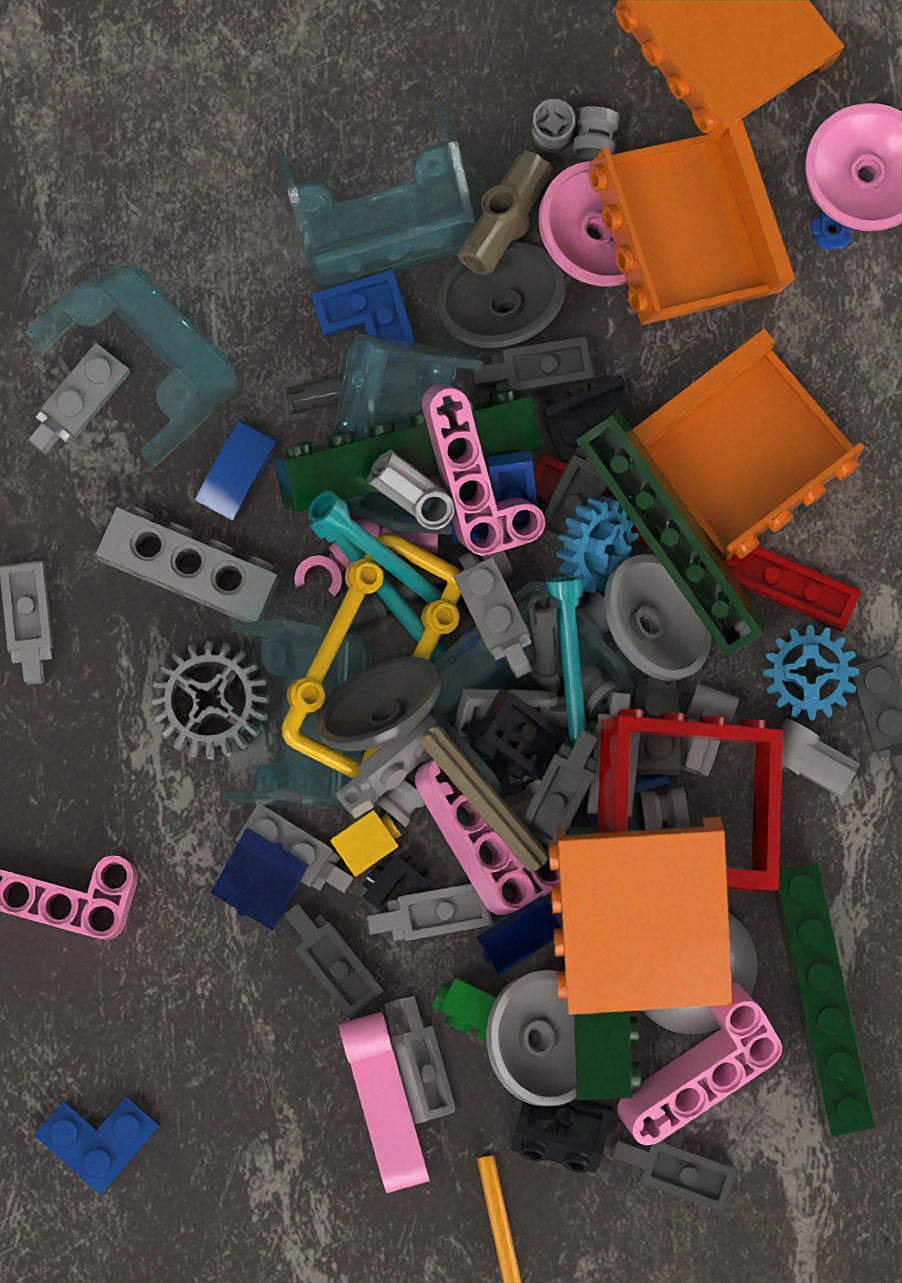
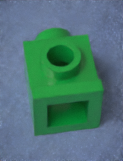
[432,978,496,1042]

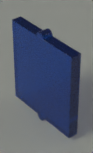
[211,828,310,931]
[477,895,561,975]

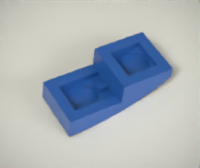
[195,420,278,521]

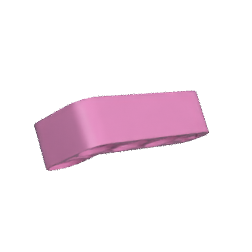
[422,384,545,556]
[415,759,560,915]
[0,855,138,940]
[617,982,782,1145]
[338,1011,430,1193]

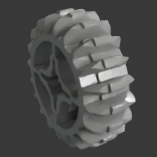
[150,641,270,760]

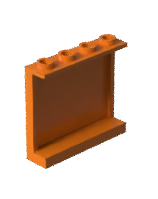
[614,0,845,143]
[589,119,795,325]
[633,328,865,562]
[549,817,732,1014]

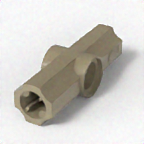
[457,150,553,276]

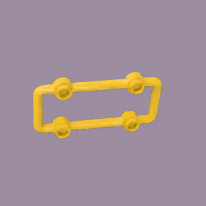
[282,533,461,779]

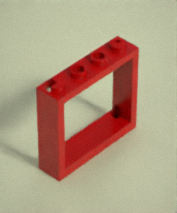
[597,709,783,892]

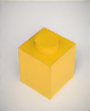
[330,810,402,879]

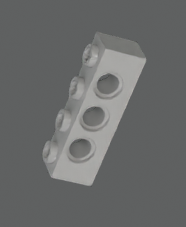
[95,506,280,628]

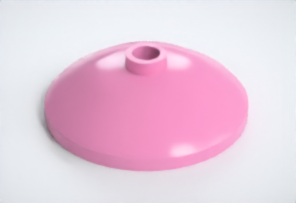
[805,103,902,231]
[539,161,627,287]

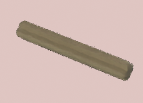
[419,725,549,872]

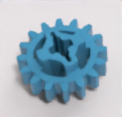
[557,496,639,593]
[763,625,859,721]

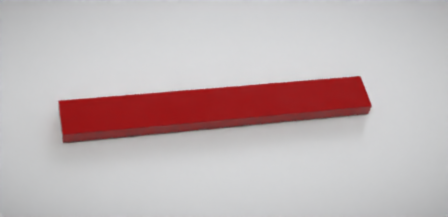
[534,453,861,632]

